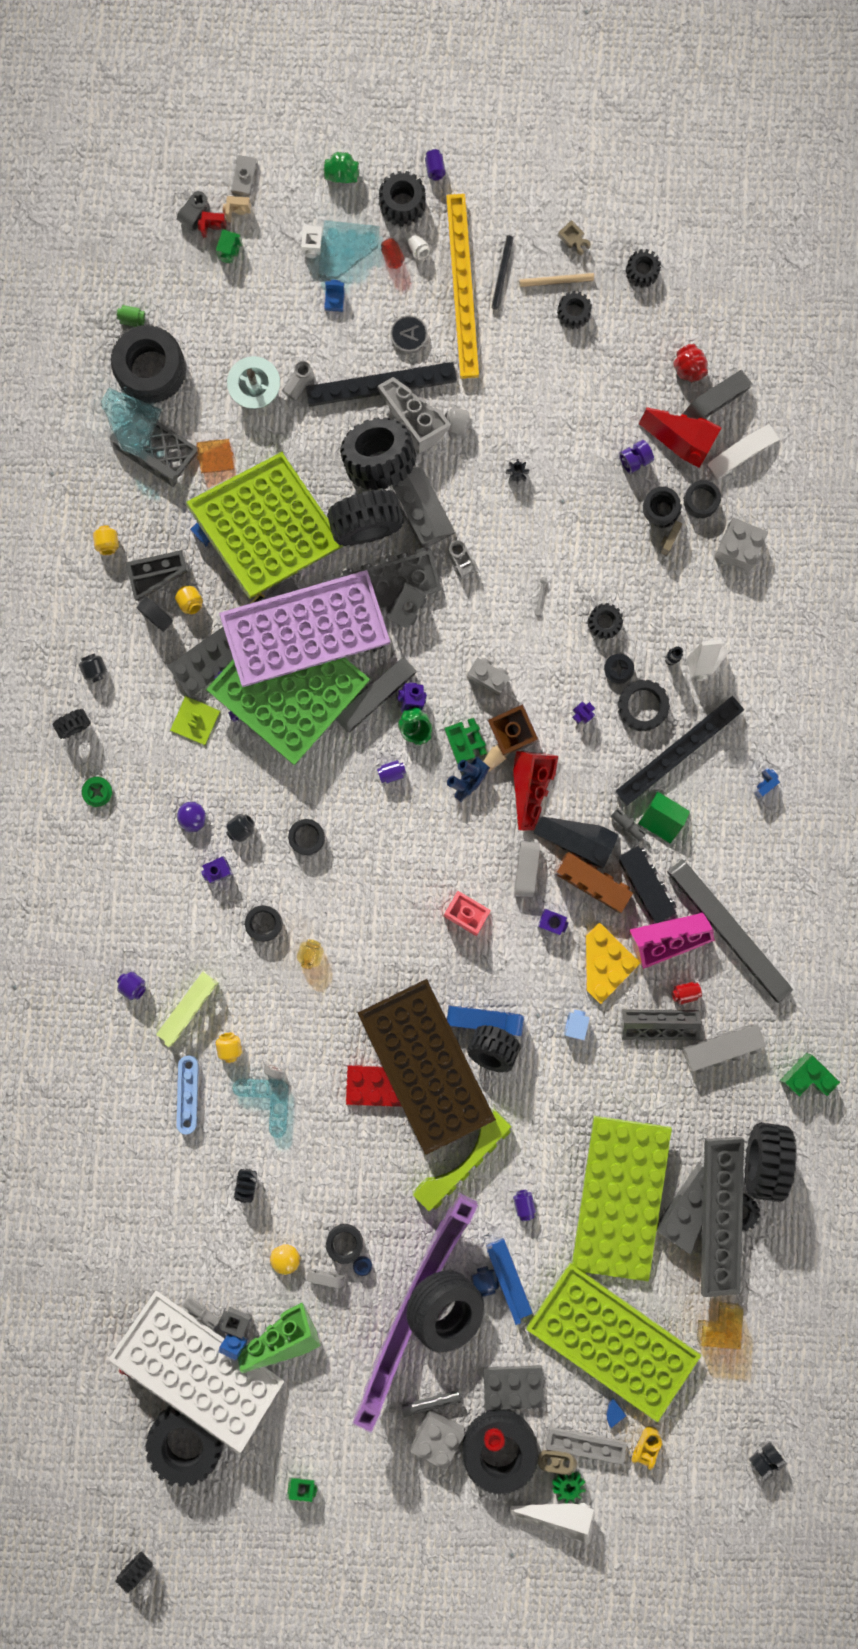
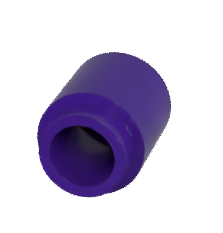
[425,149,446,181]
[377,760,406,783]
[513,1190,536,1221]

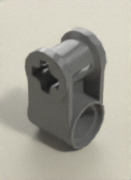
[176,191,210,231]

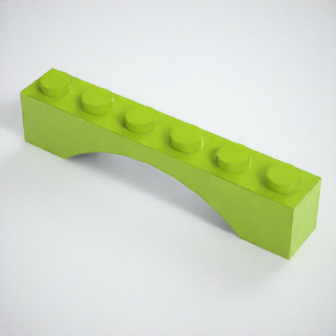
[413,1108,512,1212]

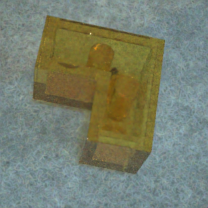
[697,1302,744,1350]

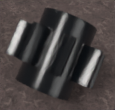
[506,459,530,485]

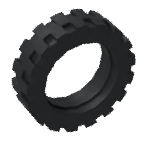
[617,679,670,731]

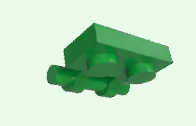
[444,718,487,764]

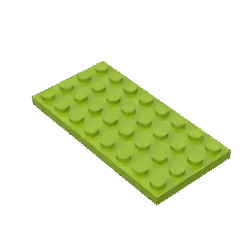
[571,1116,672,1282]
[526,1262,701,1422]

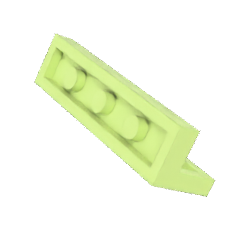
[156,972,218,1047]

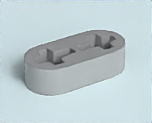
[306,1269,345,1288]

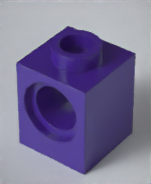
[537,909,569,935]

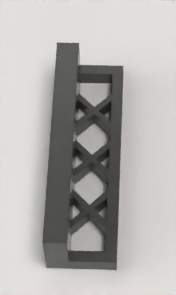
[621,1009,702,1040]

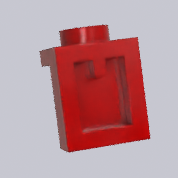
[198,212,227,238]

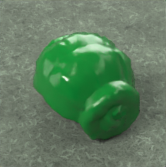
[324,151,360,184]
[398,707,432,745]

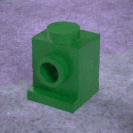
[216,229,243,264]
[286,1477,317,1502]

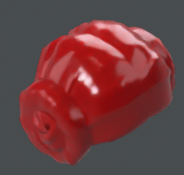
[674,343,708,383]

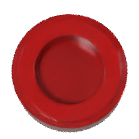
[484,1428,505,1451]

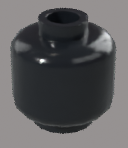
[79,653,107,683]
[226,814,255,842]

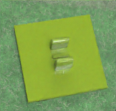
[170,696,220,745]

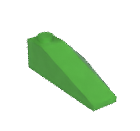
[238,1303,321,1373]

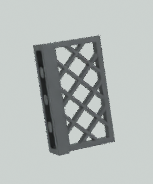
[109,408,199,487]

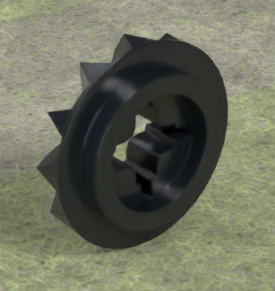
[604,653,634,684]

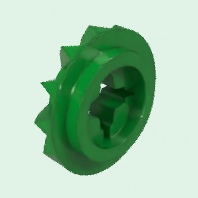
[81,777,113,807]

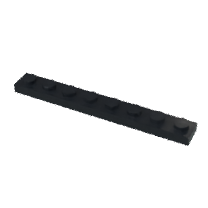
[306,361,457,407]
[614,695,744,806]

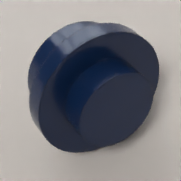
[353,1256,372,1276]

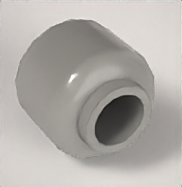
[445,407,472,435]

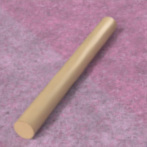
[519,273,594,287]

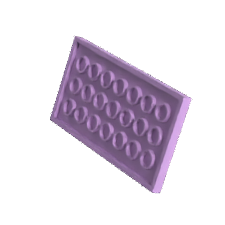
[219,570,390,687]

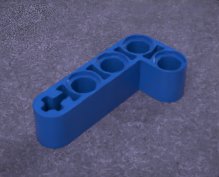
[447,1005,525,1036]

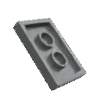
[483,1365,544,1410]

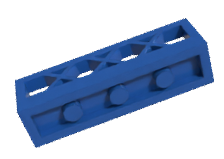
[486,1238,533,1325]

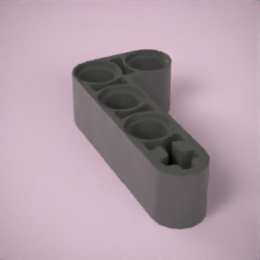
[683,370,753,420]

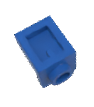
[324,280,345,312]
[754,768,780,799]

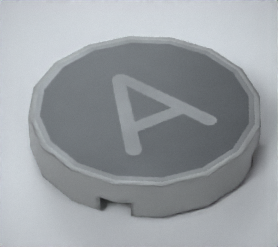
[390,315,428,354]

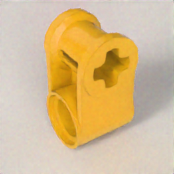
[632,1426,662,1470]

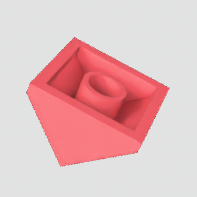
[443,891,491,936]

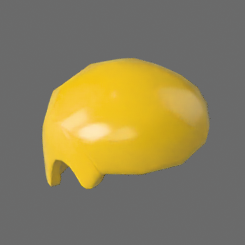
[269,1244,301,1275]

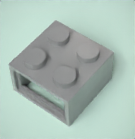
[714,517,768,572]
[411,1410,465,1471]

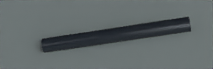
[491,235,514,310]

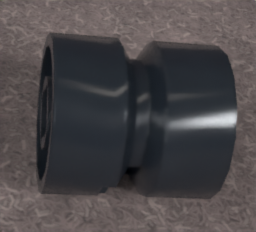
[749,1442,787,1482]

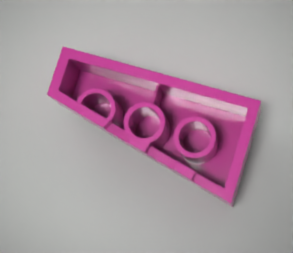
[630,913,715,969]

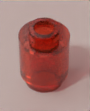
[381,238,405,269]

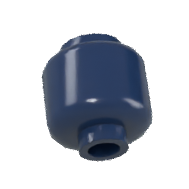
[472,1266,499,1297]

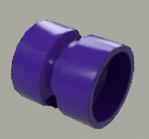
[619,439,654,474]

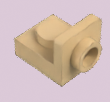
[223,196,251,222]

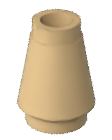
[483,744,508,772]

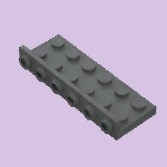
[321,547,442,608]

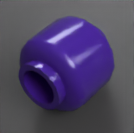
[117,972,147,1000]

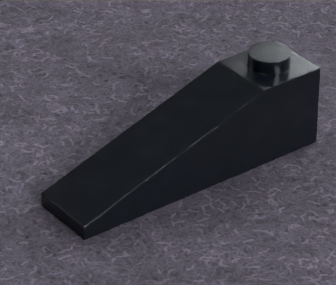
[533,816,619,868]

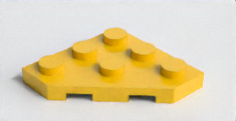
[585,922,640,1004]

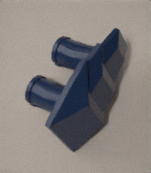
[447,757,490,802]

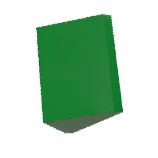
[638,791,690,844]

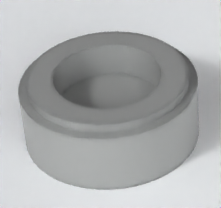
[264,1064,284,1079]

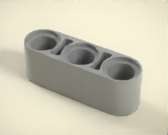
[514,841,540,898]

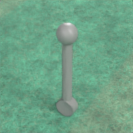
[534,577,547,616]

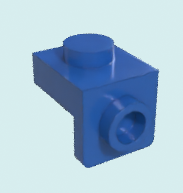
[218,1333,247,1361]

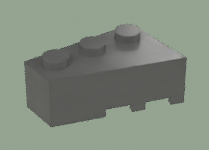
[126,550,189,602]

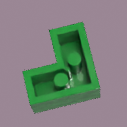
[780,1053,840,1097]

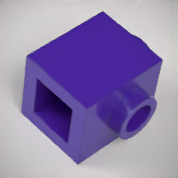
[201,856,233,884]

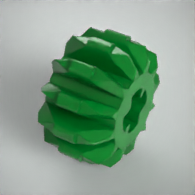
[552,1471,586,1504]

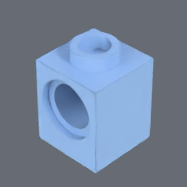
[564,1009,590,1040]

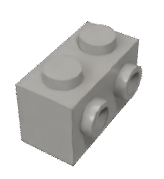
[467,657,510,697]

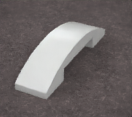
[707,424,780,480]

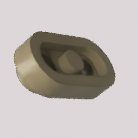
[538,1450,577,1475]

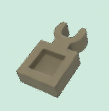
[558,220,591,256]
[659,521,683,556]

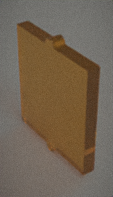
[196,439,234,474]

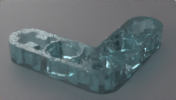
[232,1078,289,1138]

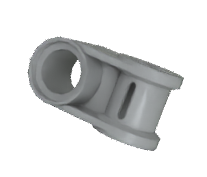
[448,540,479,579]

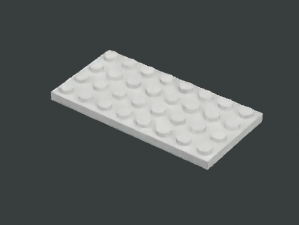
[107,1291,284,1454]

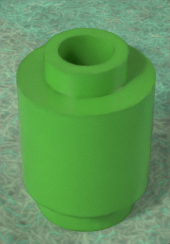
[117,305,146,327]

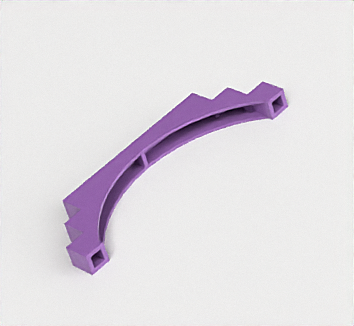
[353,1193,478,1433]

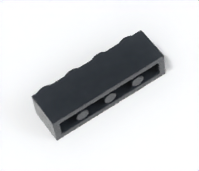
[616,845,677,924]

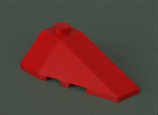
[638,407,721,468]
[513,751,558,831]

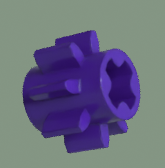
[572,701,595,724]

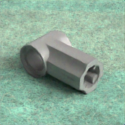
[282,361,314,401]

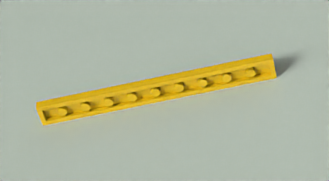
[446,194,479,379]

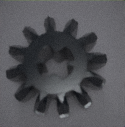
[234,1169,258,1203]

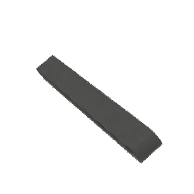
[667,859,793,1003]

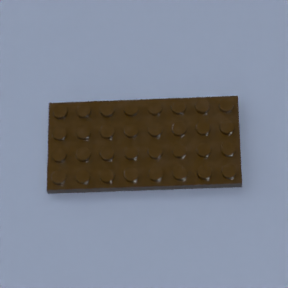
[357,979,496,1156]

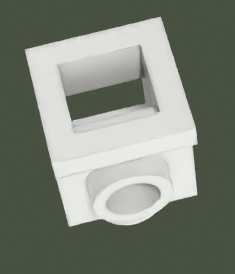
[301,225,323,258]

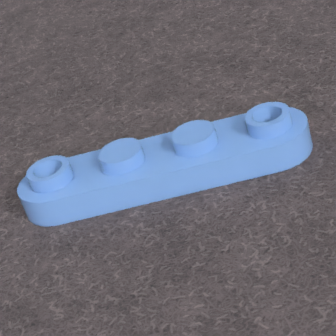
[176,1055,199,1134]

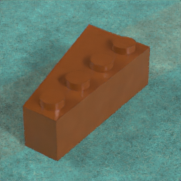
[553,852,633,913]

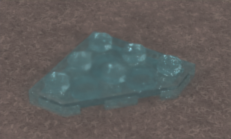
[318,220,380,279]
[101,388,162,457]

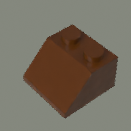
[488,704,540,755]

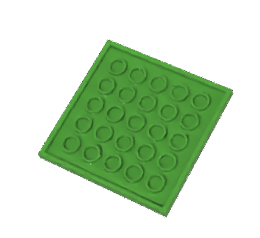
[206,657,370,766]

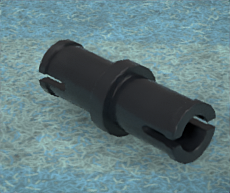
[665,646,684,666]

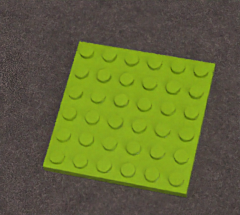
[186,452,344,599]

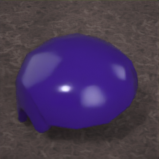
[177,802,206,833]

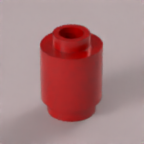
[672,982,702,1005]

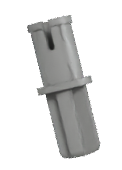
[183,1297,220,1330]

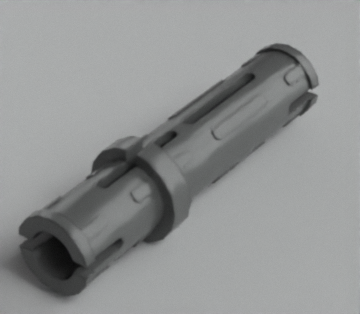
[401,1389,462,1418]

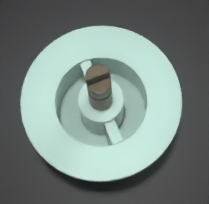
[227,356,280,409]

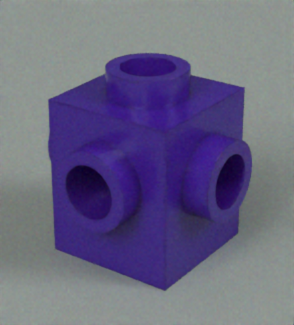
[398,682,427,713]

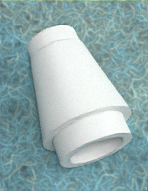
[405,231,430,260]

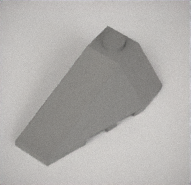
[377,377,451,455]

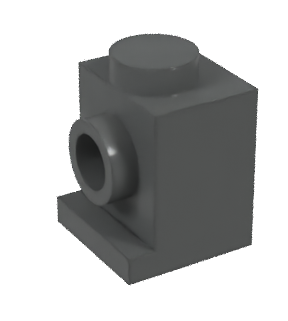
[219,1307,251,1338]

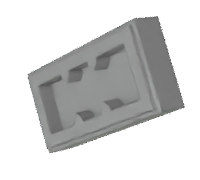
[231,155,257,197]

